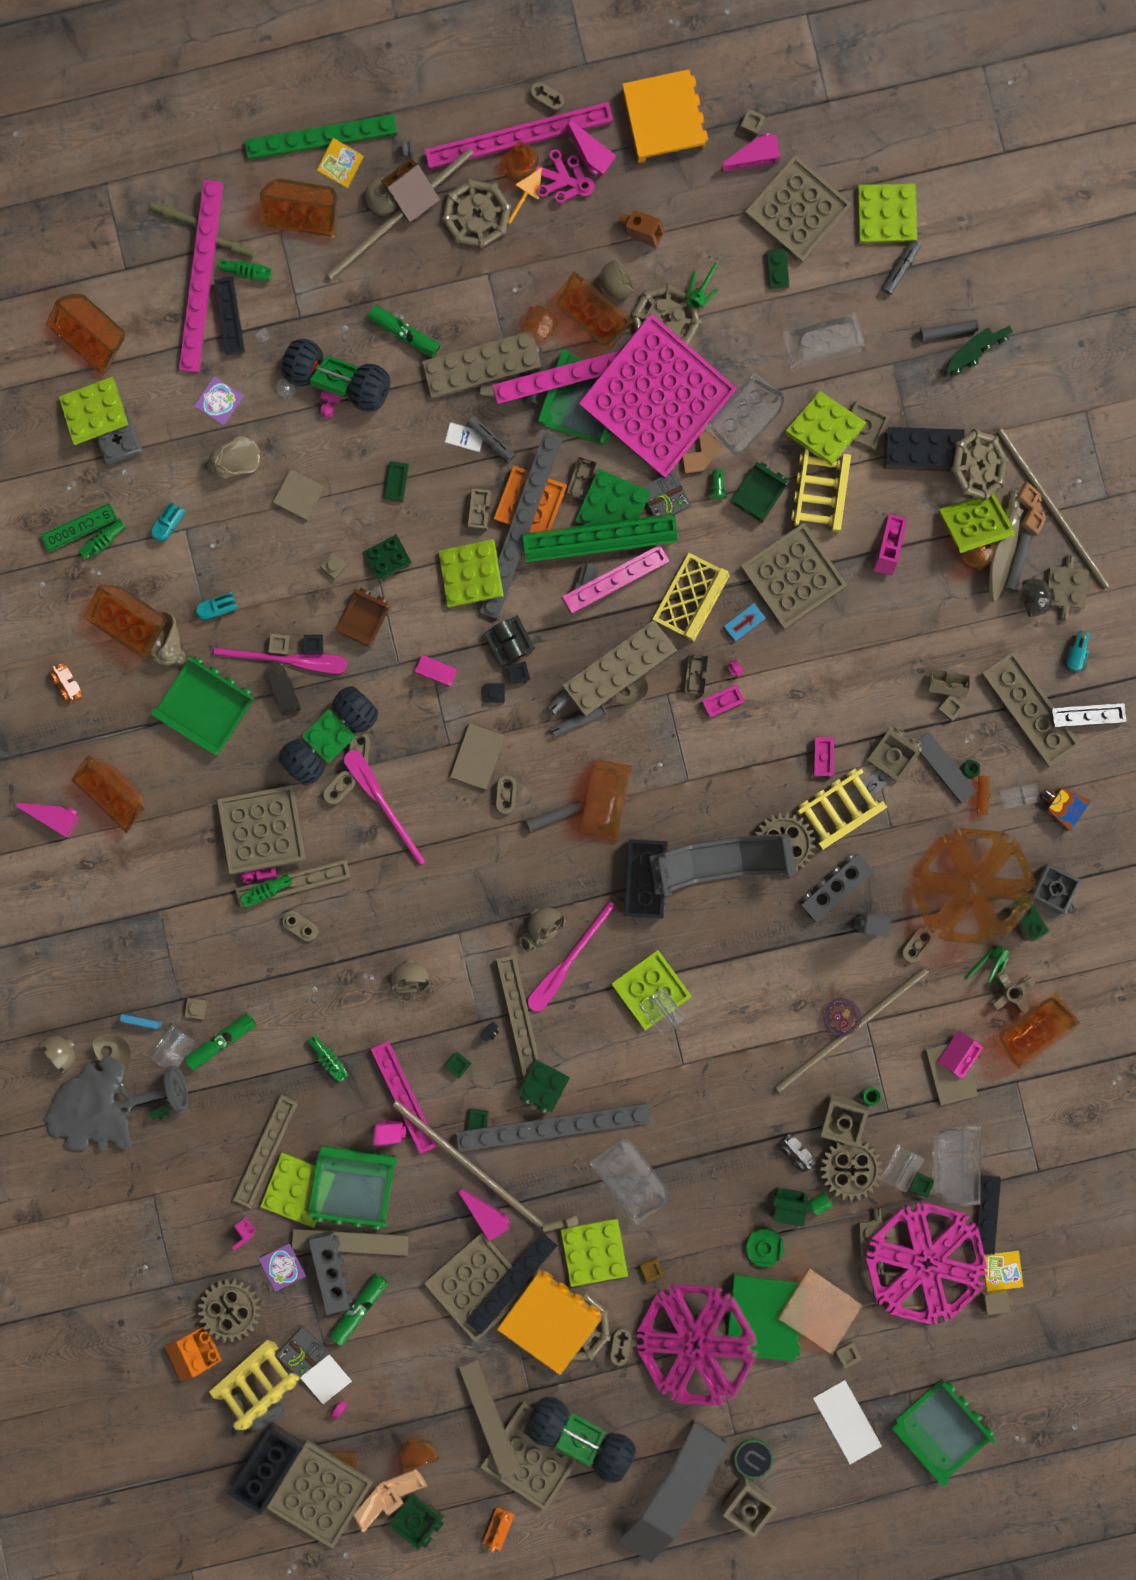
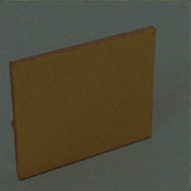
[778,1268,862,1355]

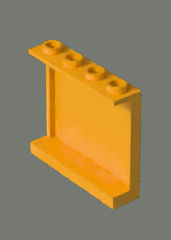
[622,69,708,163]
[497,1269,602,1375]

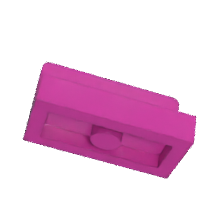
[414,655,458,687]
[938,1031,984,1079]
[231,1216,257,1251]

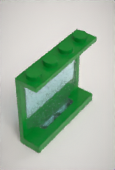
[538,349,611,446]
[308,1144,398,1229]
[890,1378,996,1488]

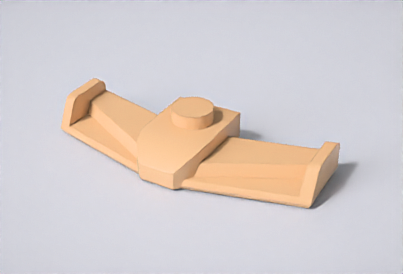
[353,1469,427,1532]

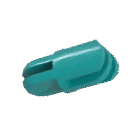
[151,501,186,542]
[195,591,238,621]
[1066,630,1090,672]

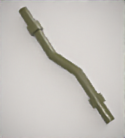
[150,202,255,258]

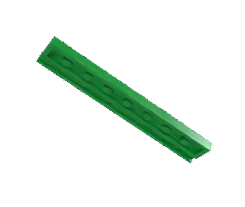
[522,513,678,562]

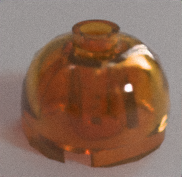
[958,542,996,571]
[399,1437,439,1473]

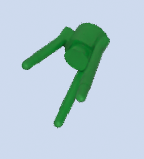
[685,262,718,309]
[966,945,1010,985]

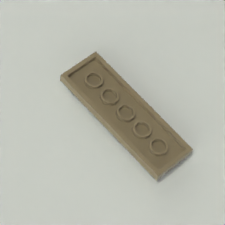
[422,331,542,399]
[562,620,677,717]
[981,651,1081,767]

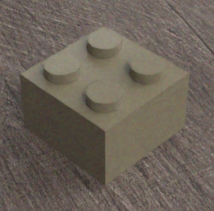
[721,1476,777,1538]

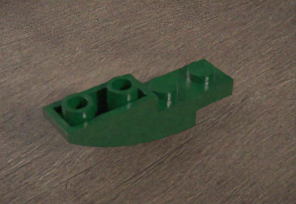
[944,325,1013,377]

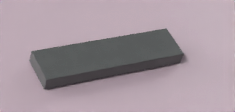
[918,732,977,804]

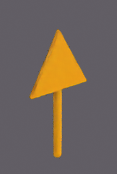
[508,167,542,224]

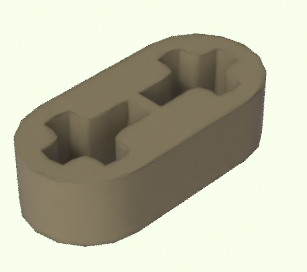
[531,83,564,112]
[611,1327,631,1366]

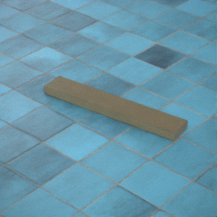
[235,859,351,907]
[233,1094,299,1208]
[292,1229,409,1256]
[459,1360,521,1479]

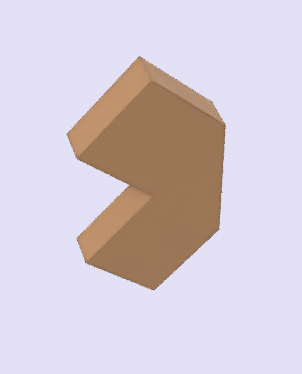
[683,430,720,474]
[1016,482,1046,536]

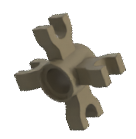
[990,970,1036,1014]

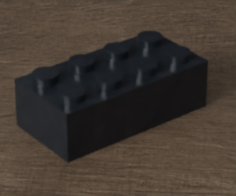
[884,427,965,471]
[624,839,668,919]
[228,1422,305,1515]

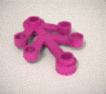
[524,149,594,204]

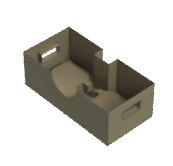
[567,457,597,500]
[468,489,491,530]
[684,654,708,695]
[929,669,970,698]

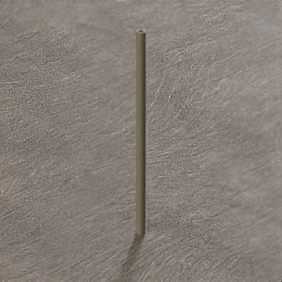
[326,148,474,280]
[996,428,1110,589]
[775,967,929,1093]
[392,1100,544,1229]

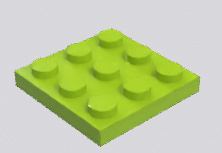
[858,184,917,243]
[59,377,129,445]
[785,391,866,466]
[939,493,1015,553]
[439,539,503,608]
[611,950,692,1031]
[260,1152,336,1228]
[561,1218,628,1287]

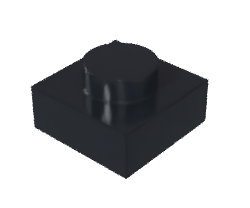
[304,635,324,655]
[507,661,530,685]
[486,683,505,703]
[480,1021,499,1041]

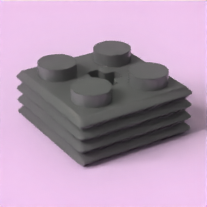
[96,416,143,465]
[1029,863,1082,914]

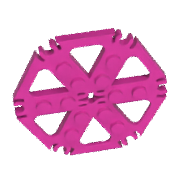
[865,1201,988,1325]
[637,1284,757,1406]

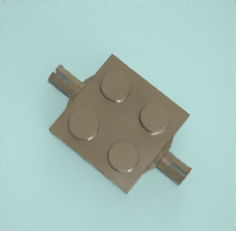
[1046,555,1089,621]
[858,1208,899,1275]

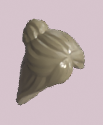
[207,436,260,479]
[149,611,186,666]

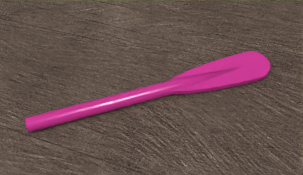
[214,648,347,675]
[344,750,426,866]
[528,901,616,1012]

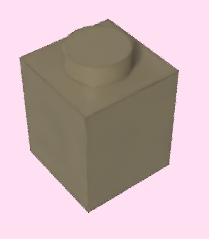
[982,1289,1013,1315]

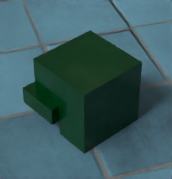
[771,1187,813,1227]

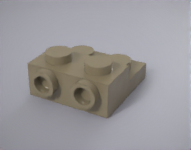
[867,726,922,782]

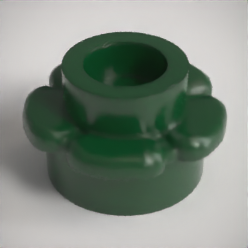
[962,760,980,778]

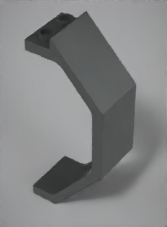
[650,834,796,896]
[618,1419,727,1563]

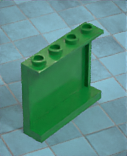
[151,656,255,756]
[726,1273,807,1362]

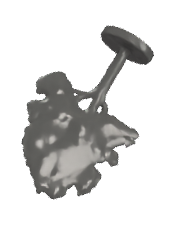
[43,1057,188,1151]

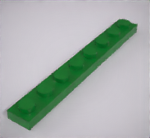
[245,114,398,160]

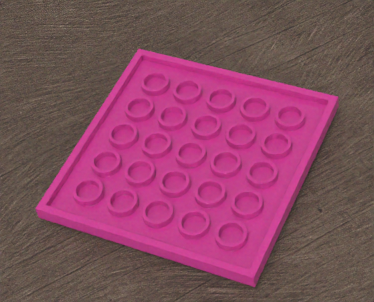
[578,313,737,478]

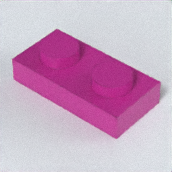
[702,684,745,718]
[814,737,834,776]

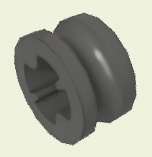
[402,139,413,158]

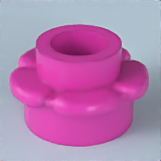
[728,659,744,677]

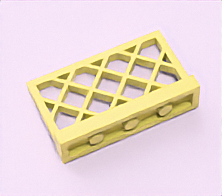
[653,553,730,642]

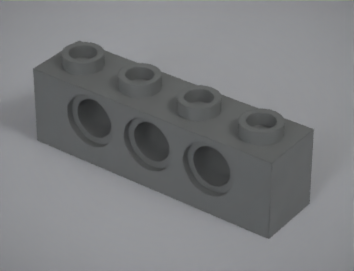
[800,853,874,922]
[853,913,891,937]
[309,1230,353,1314]

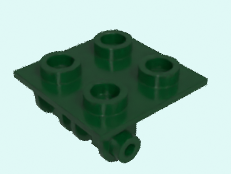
[363,534,412,581]

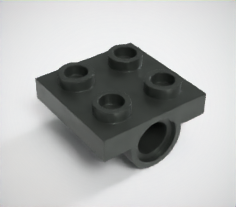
[484,615,535,667]

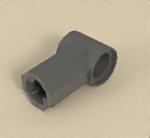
[575,563,599,589]
[244,1400,285,1432]

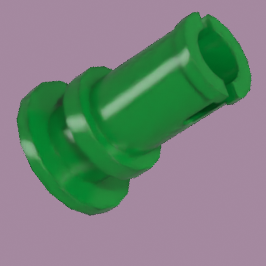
[708,470,727,500]

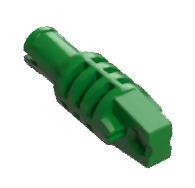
[219,259,273,282]
[79,518,127,560]
[240,873,293,907]
[306,1034,348,1083]

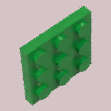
[575,468,651,525]

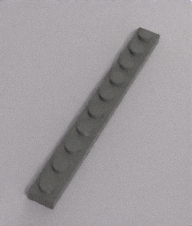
[480,431,563,619]
[456,1103,650,1152]

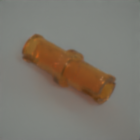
[976,776,991,815]

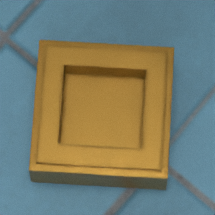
[639,1257,665,1283]

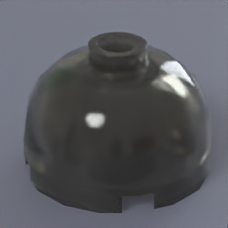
[1022,578,1055,617]

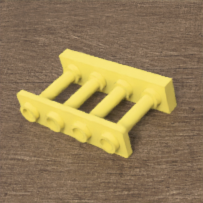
[791,449,851,533]
[796,768,887,850]
[209,1340,300,1430]

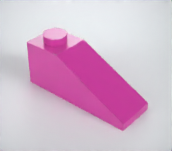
[565,120,616,177]
[722,133,780,172]
[874,514,907,576]
[16,803,81,837]
[374,1119,406,1145]
[459,1188,511,1242]

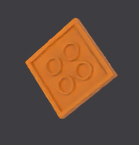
[494,466,567,533]

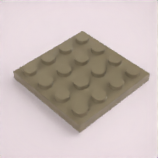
[745,155,853,263]
[741,523,847,629]
[217,785,306,875]
[424,1231,529,1342]
[480,1401,577,1511]
[267,1440,374,1549]

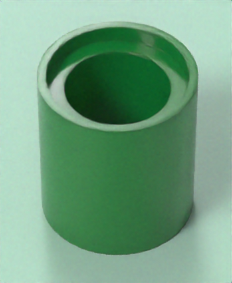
[861,1086,881,1106]
[808,1192,833,1217]

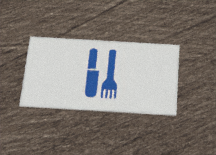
[445,422,483,452]

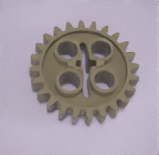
[755,813,816,875]
[820,1140,883,1201]
[198,1278,262,1342]

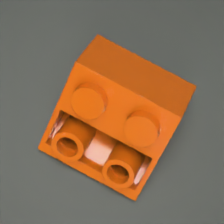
[165,1325,222,1381]

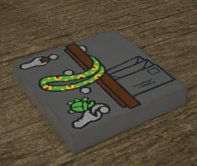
[642,471,691,516]
[276,1327,331,1381]

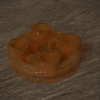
[500,141,539,181]

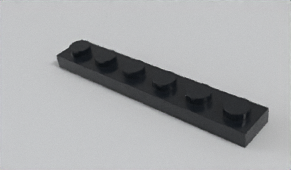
[467,1233,557,1335]

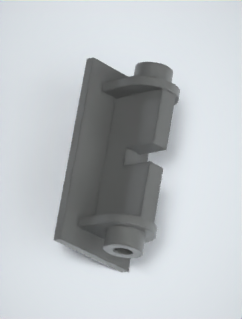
[777,1133,815,1172]

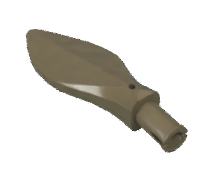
[989,490,1024,602]

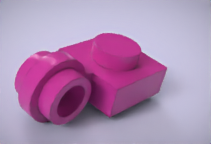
[320,390,341,418]
[240,867,277,884]

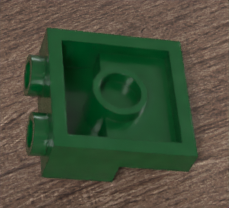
[518,1059,570,1114]
[388,1493,445,1550]

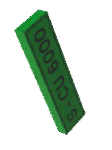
[41,502,118,553]

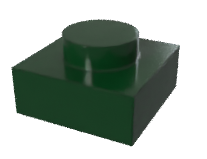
[445,1051,472,1079]
[149,1103,173,1121]
[909,1171,935,1198]

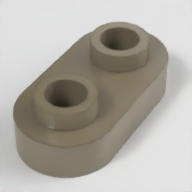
[350,732,370,763]
[324,771,357,804]
[496,775,517,814]
[283,911,319,941]
[902,928,934,962]

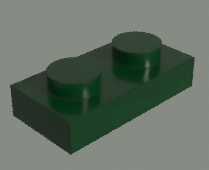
[767,248,789,289]

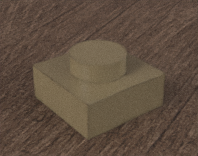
[740,109,766,136]
[321,552,348,580]
[269,634,290,655]
[938,695,966,721]
[185,998,208,1019]
[835,1341,862,1369]
[225,1391,251,1418]

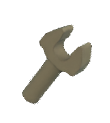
[542,1215,578,1232]

